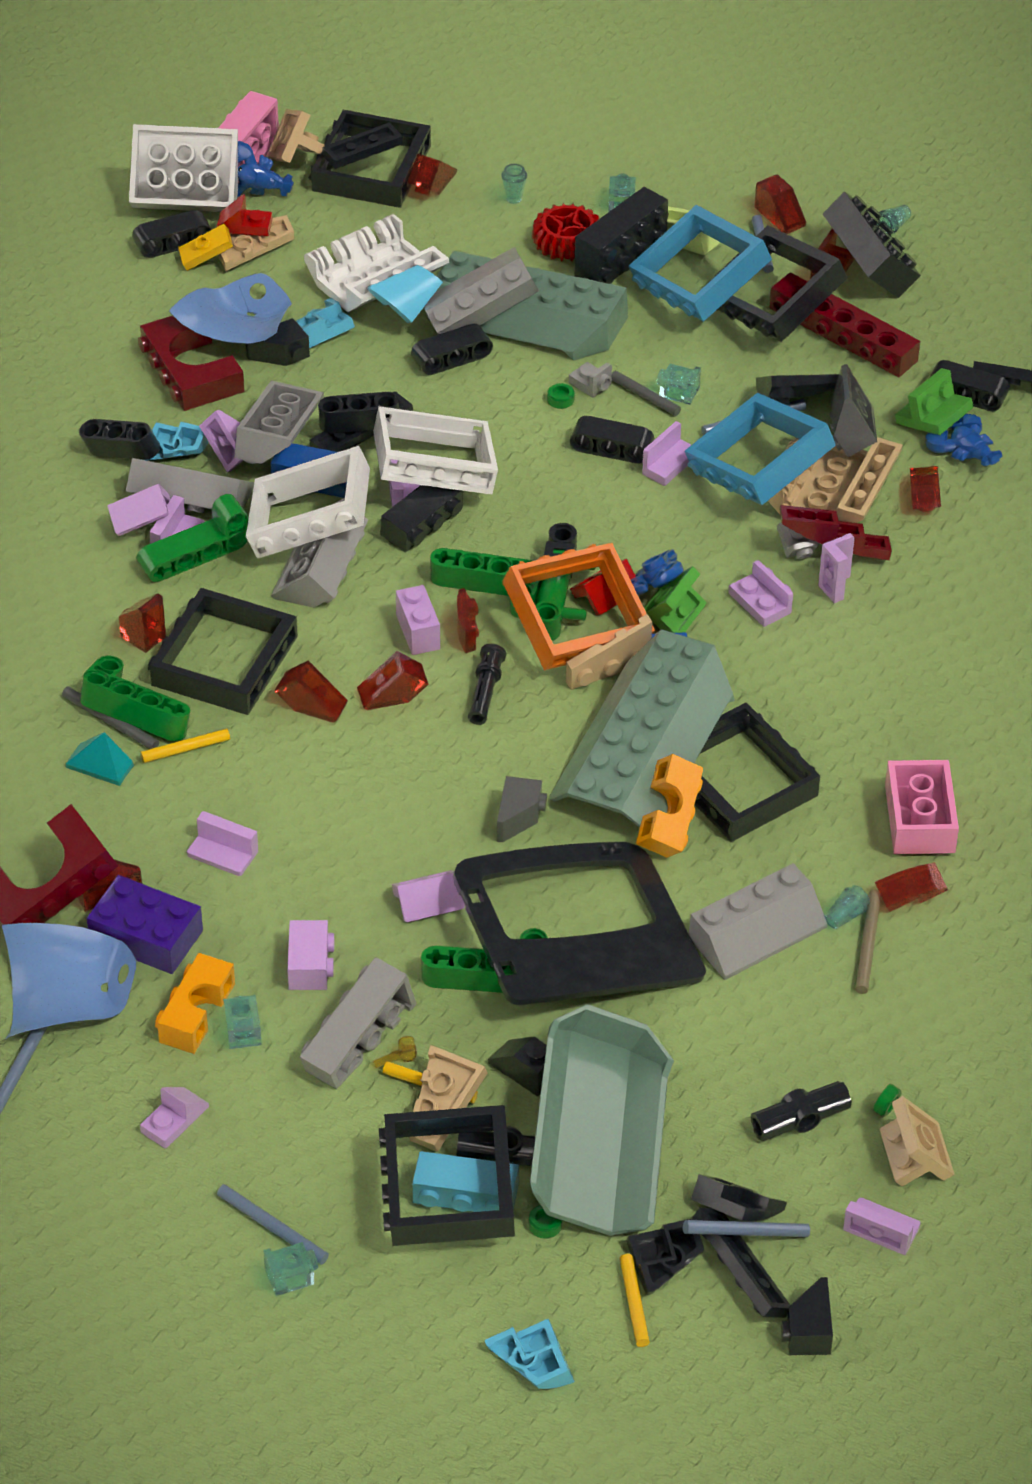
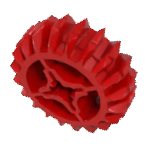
[532,203,599,262]

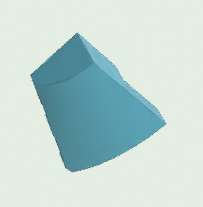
[367,265,443,323]
[296,298,355,348]
[140,422,208,461]
[484,1319,575,1389]

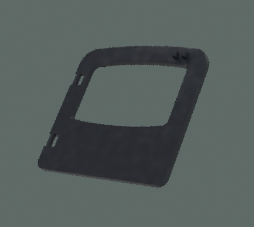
[453,842,706,1005]

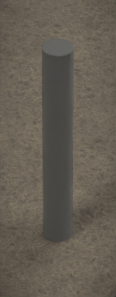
[611,370,681,416]

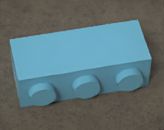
[412,1151,519,1212]

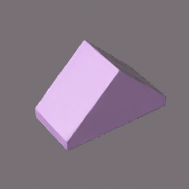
[199,410,243,472]

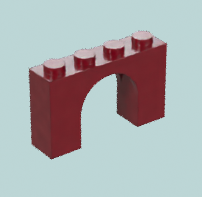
[138,315,245,411]
[0,804,119,925]

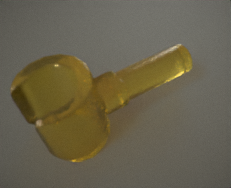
[373,1036,417,1068]

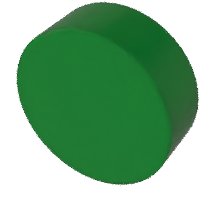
[547,383,575,409]
[873,1083,901,1117]
[529,1205,562,1239]

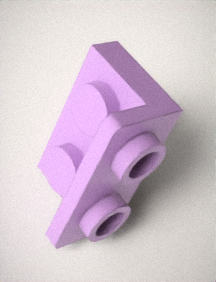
[729,560,793,627]

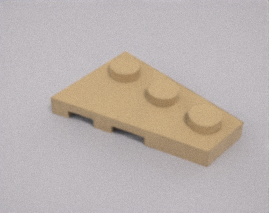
[566,614,652,690]

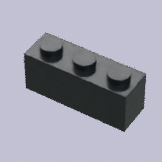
[380,485,464,553]

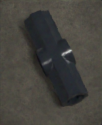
[750,1081,852,1141]
[456,1126,535,1166]

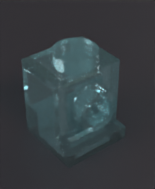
[609,173,636,211]
[657,363,701,405]
[223,995,262,1049]
[264,1242,318,1296]

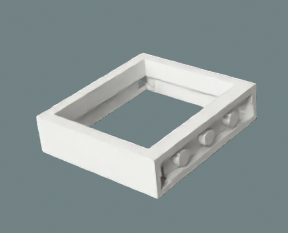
[373,407,498,494]
[246,446,370,559]

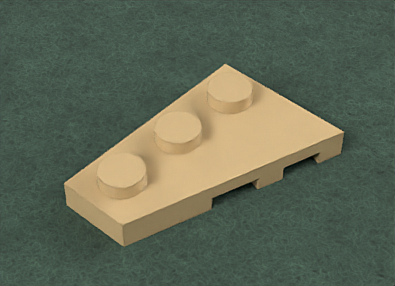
[219,215,294,271]
[409,1045,488,1152]

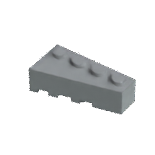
[300,957,417,1089]

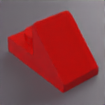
[216,194,273,236]

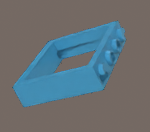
[629,205,772,322]
[684,393,836,505]

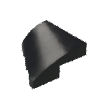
[691,1174,787,1221]
[626,1218,704,1295]

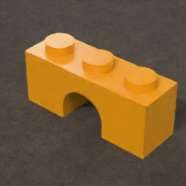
[636,754,703,858]
[155,953,235,1054]

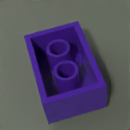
[87,875,203,974]

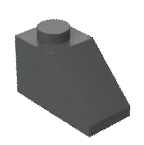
[497,776,547,843]

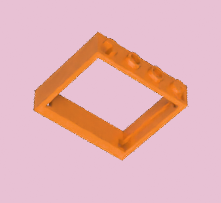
[502,543,655,671]

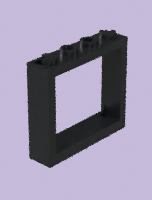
[308,109,431,208]
[704,225,848,342]
[148,588,298,715]
[694,702,820,842]
[379,1105,515,1246]

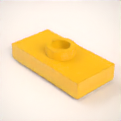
[178,224,233,271]

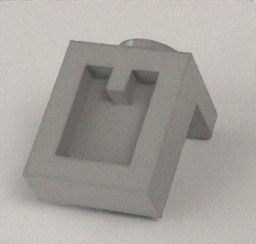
[569,362,612,398]
[777,523,820,559]

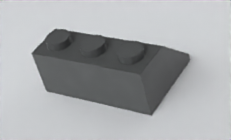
[829,364,877,457]

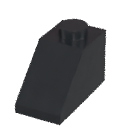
[246,318,310,366]
[488,1036,547,1097]
[781,1277,833,1355]

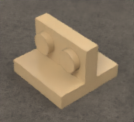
[266,109,325,163]
[879,1096,955,1187]

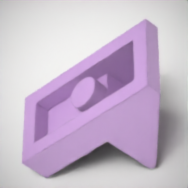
[140,1087,209,1149]

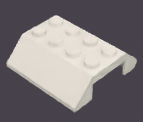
[304,214,449,312]

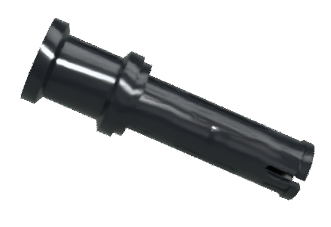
[468,644,507,725]

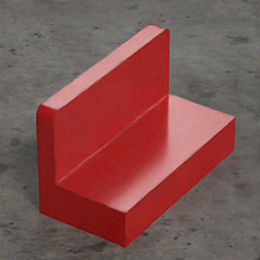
[570,558,636,615]

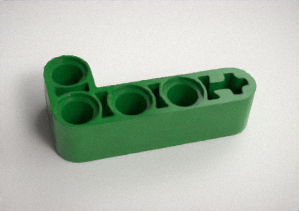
[136,494,249,582]
[430,548,540,619]
[80,655,191,741]
[421,928,548,993]

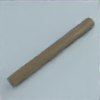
[855,890,881,994]

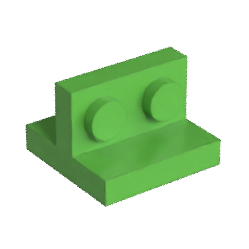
[895,368,973,435]
[644,566,707,633]

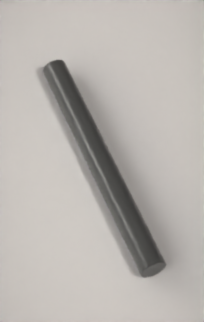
[62,686,159,749]

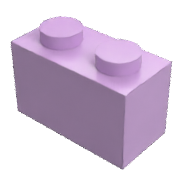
[396,585,440,655]
[288,920,335,990]

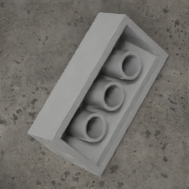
[424,247,539,334]
[234,381,324,464]
[126,458,254,513]
[271,498,368,608]
[689,863,828,980]

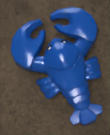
[237,141,294,197]
[925,414,1003,466]
[631,549,684,596]

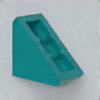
[66,732,134,786]

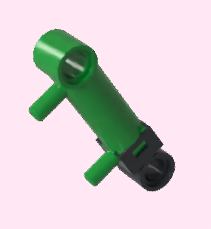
[535,523,596,641]

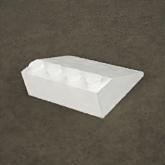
[129,124,238,212]

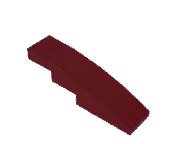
[779,505,892,561]

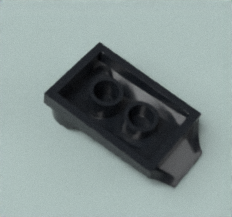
[756,374,839,404]

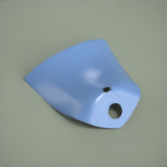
[169,273,292,344]
[2,923,136,1039]

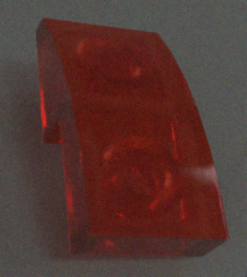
[910,466,941,512]
[457,588,479,653]
[875,862,948,912]

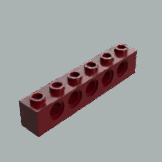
[769,272,920,377]

